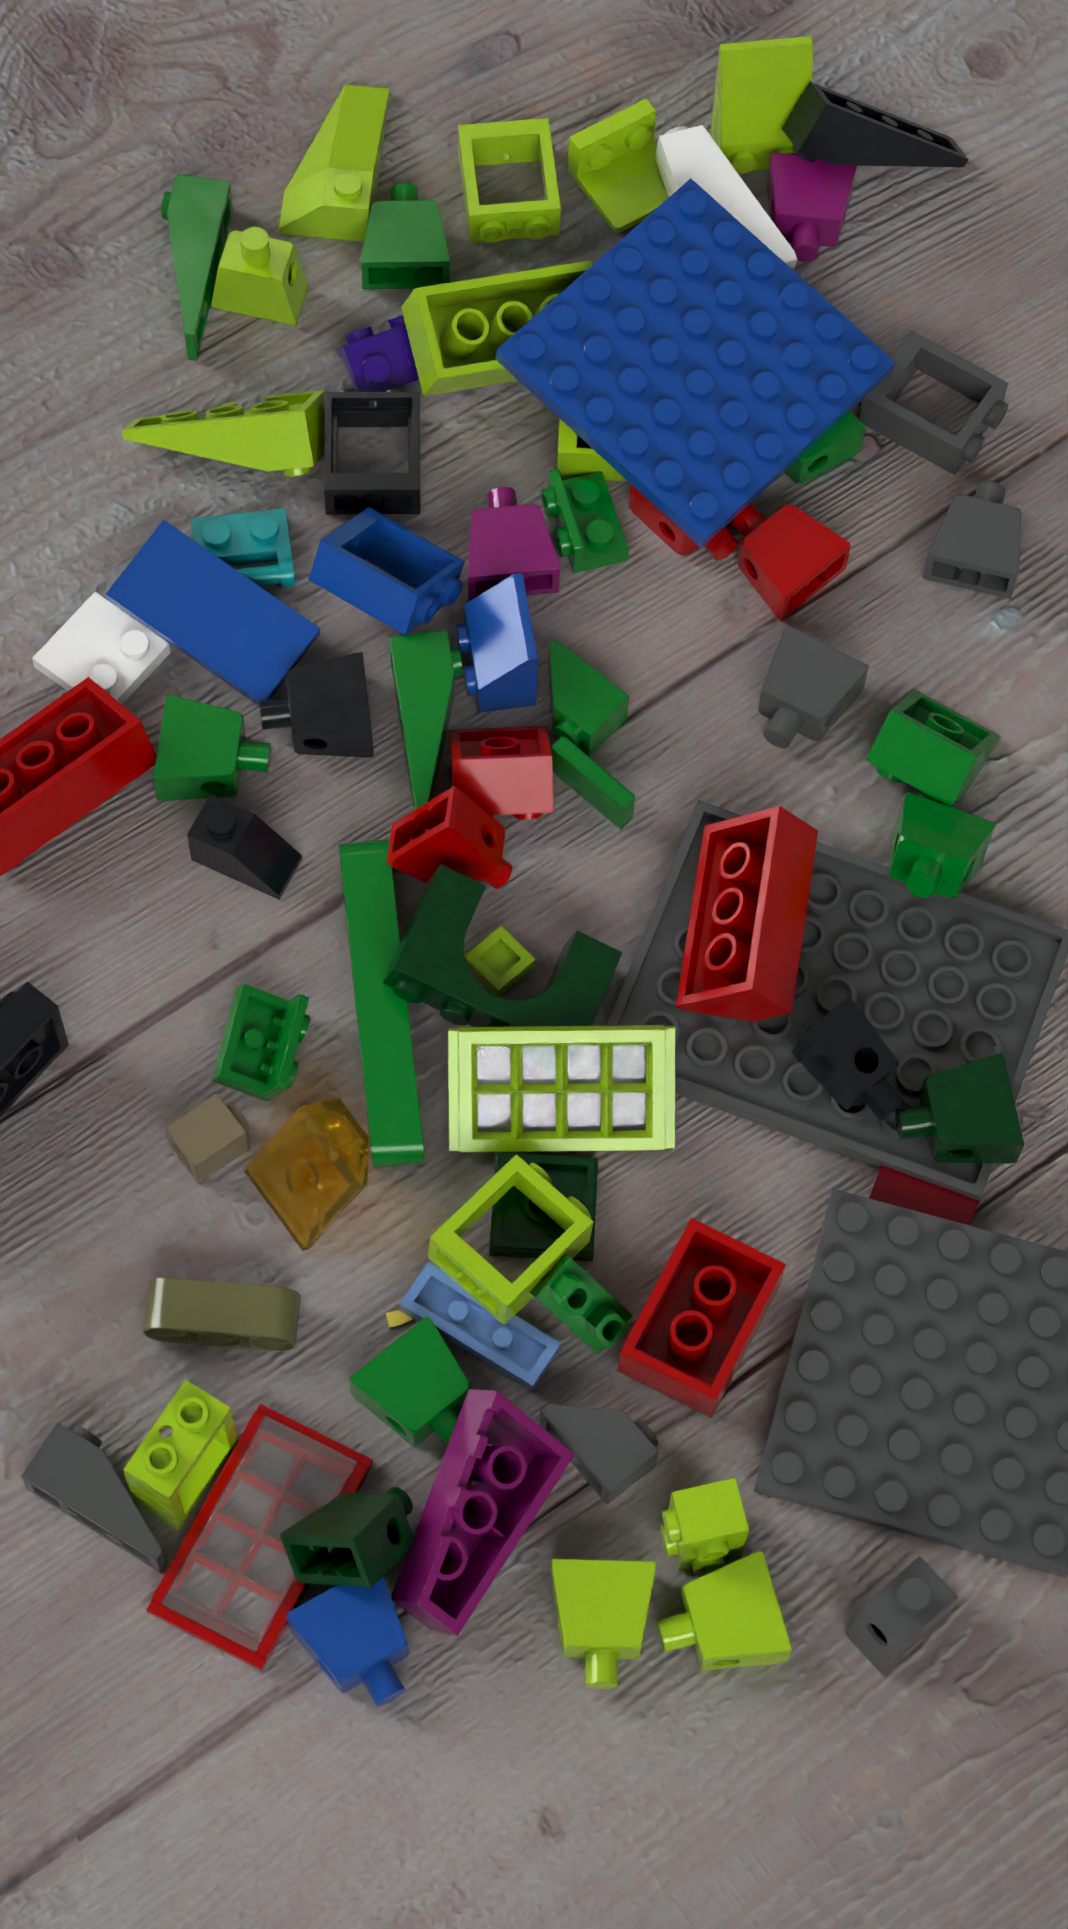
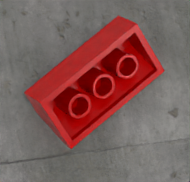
[0,677,157,876]
[675,806,818,1022]

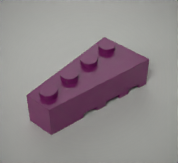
[391,1389,575,1636]

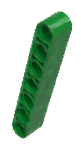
[338,839,425,1168]

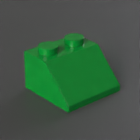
[866,690,1001,807]

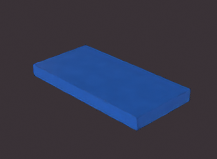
[106,519,320,706]

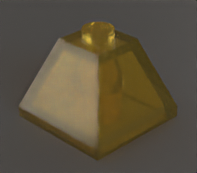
[244,1098,369,1251]

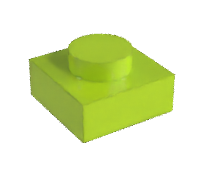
[464,925,535,997]

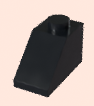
[187,794,302,900]

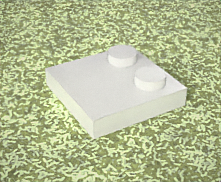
[32,592,171,705]

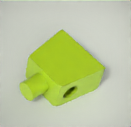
[211,227,308,326]
[656,1550,792,1670]
[551,1559,656,1689]

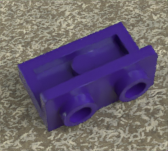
[336,315,419,392]

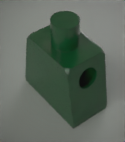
[895,1053,1024,1163]
[280,1487,414,1588]

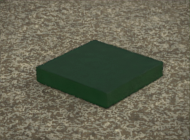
[489,1152,598,1261]

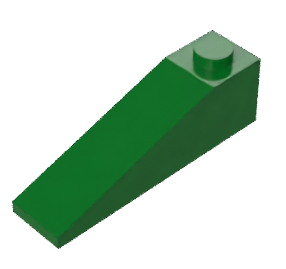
[161,174,233,361]
[389,630,463,810]

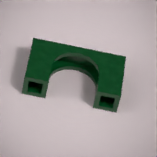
[383,864,622,1070]

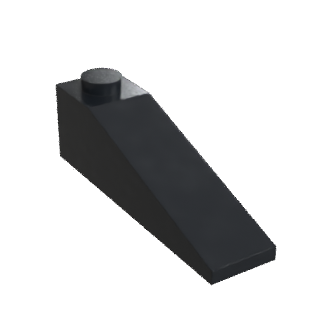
[782,82,969,167]

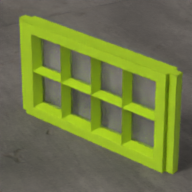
[448,1025,675,1152]

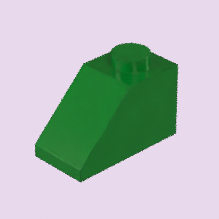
[548,639,629,757]

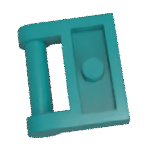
[191,508,296,588]

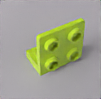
[568,98,668,233]

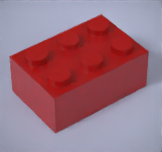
[617,1218,786,1418]

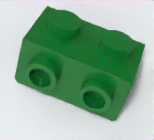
[212,984,310,1101]

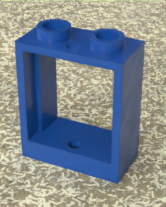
[308,507,465,635]

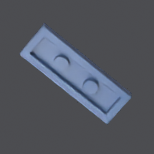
[399,1262,561,1392]

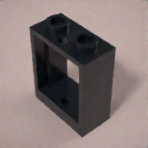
[324,389,420,515]

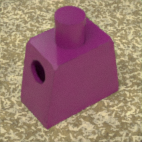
[767,153,857,262]
[468,487,560,601]

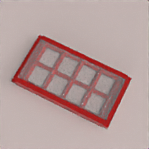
[146,1404,373,1671]

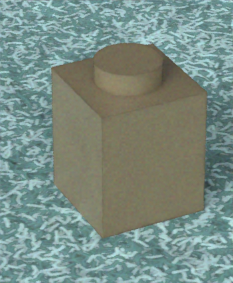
[165,1093,250,1184]

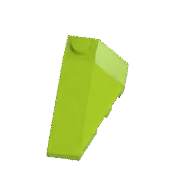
[279,84,390,242]
[122,390,326,477]

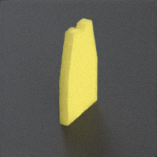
[386,1310,414,1328]

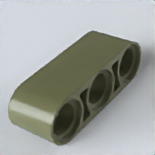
[143,1277,301,1351]

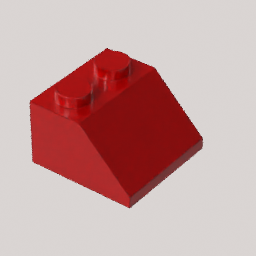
[449,726,554,820]

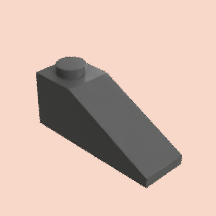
[21,1423,167,1573]

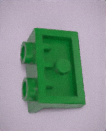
[541,469,629,573]

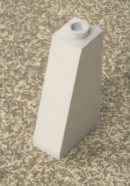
[655,125,797,270]

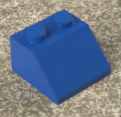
[456,573,538,713]

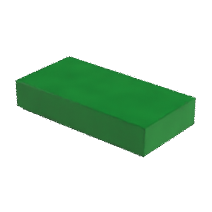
[551,736,635,830]

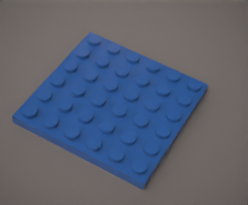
[495,178,896,549]

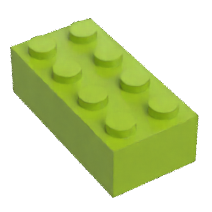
[401,260,592,397]

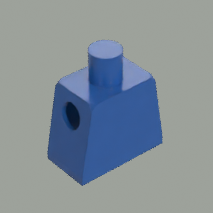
[286,1577,409,1707]

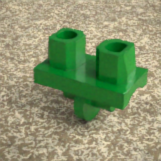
[530,1253,633,1354]

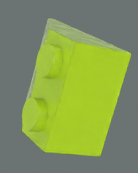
[711,36,813,174]

